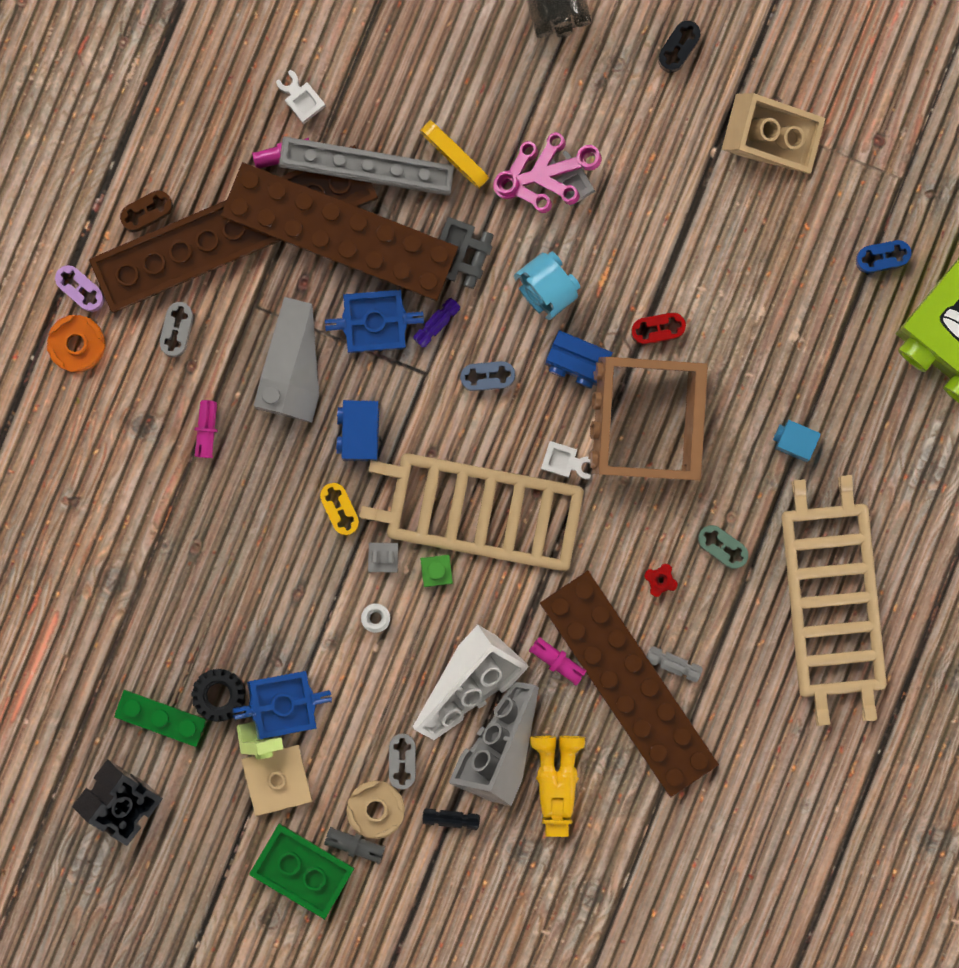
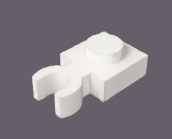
[276,70,326,124]
[541,441,591,479]

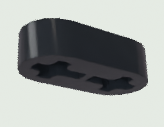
[658,21,700,73]

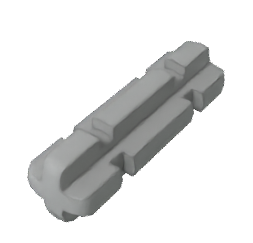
[646,646,703,682]

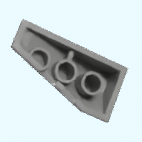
[254,297,319,423]
[449,682,539,806]

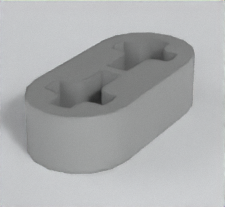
[160,302,194,357]
[389,733,416,789]

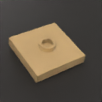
[241,745,313,816]

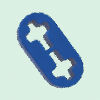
[856,240,911,273]

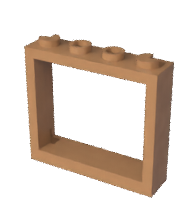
[588,357,708,481]

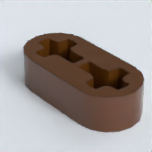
[120,190,173,232]

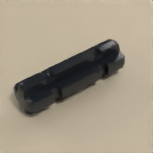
[422,808,480,830]

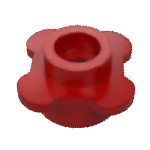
[644,564,678,597]

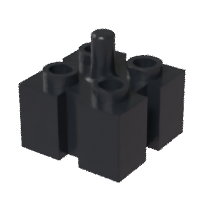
[72,759,163,846]

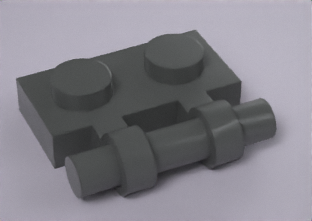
[440,217,494,289]

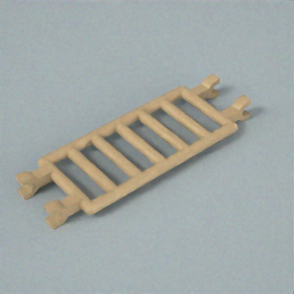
[782,475,887,726]

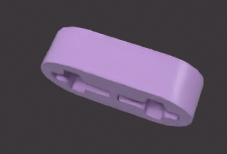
[55,265,105,312]

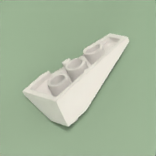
[413,624,529,740]

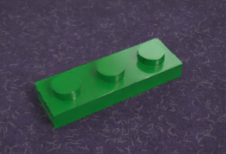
[114,690,207,747]

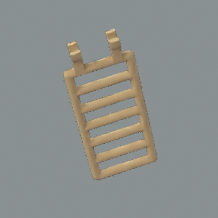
[360,453,584,572]

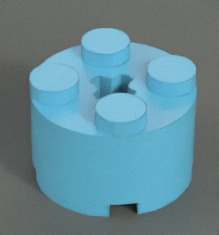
[514,251,581,320]

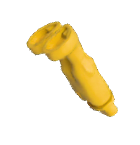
[530,735,585,837]

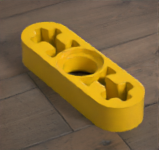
[419,120,489,189]

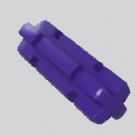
[413,298,460,348]

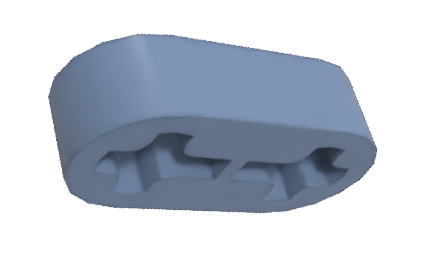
[460,361,515,391]

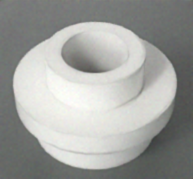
[361,604,390,633]

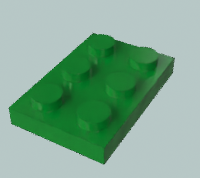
[249,823,355,920]

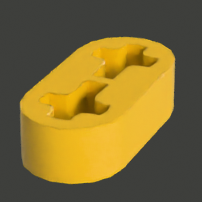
[320,483,359,536]

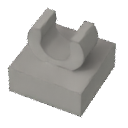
[368,543,398,573]

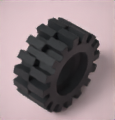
[191,669,246,722]

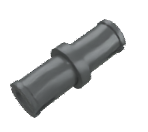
[324,827,386,864]

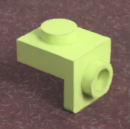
[237,721,283,759]

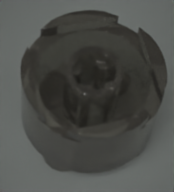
[528,0,592,38]

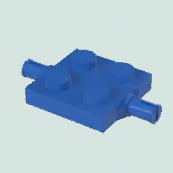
[325,290,424,353]
[232,671,332,740]

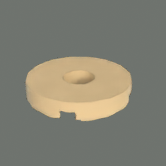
[346,780,405,839]

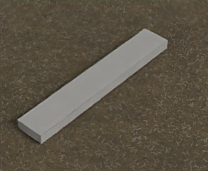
[279,136,454,196]

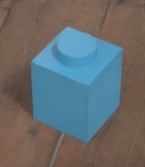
[773,420,821,463]

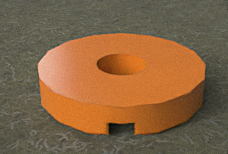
[47,315,105,373]

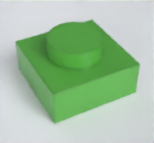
[420,555,453,587]

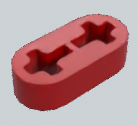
[631,313,686,345]

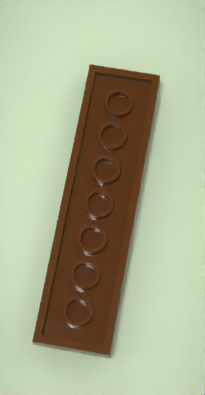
[220,162,458,302]
[540,570,719,798]

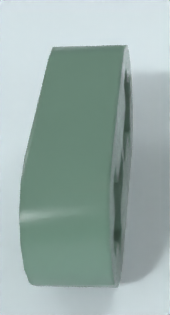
[698,525,748,569]

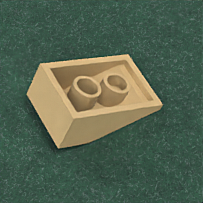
[722,93,825,174]

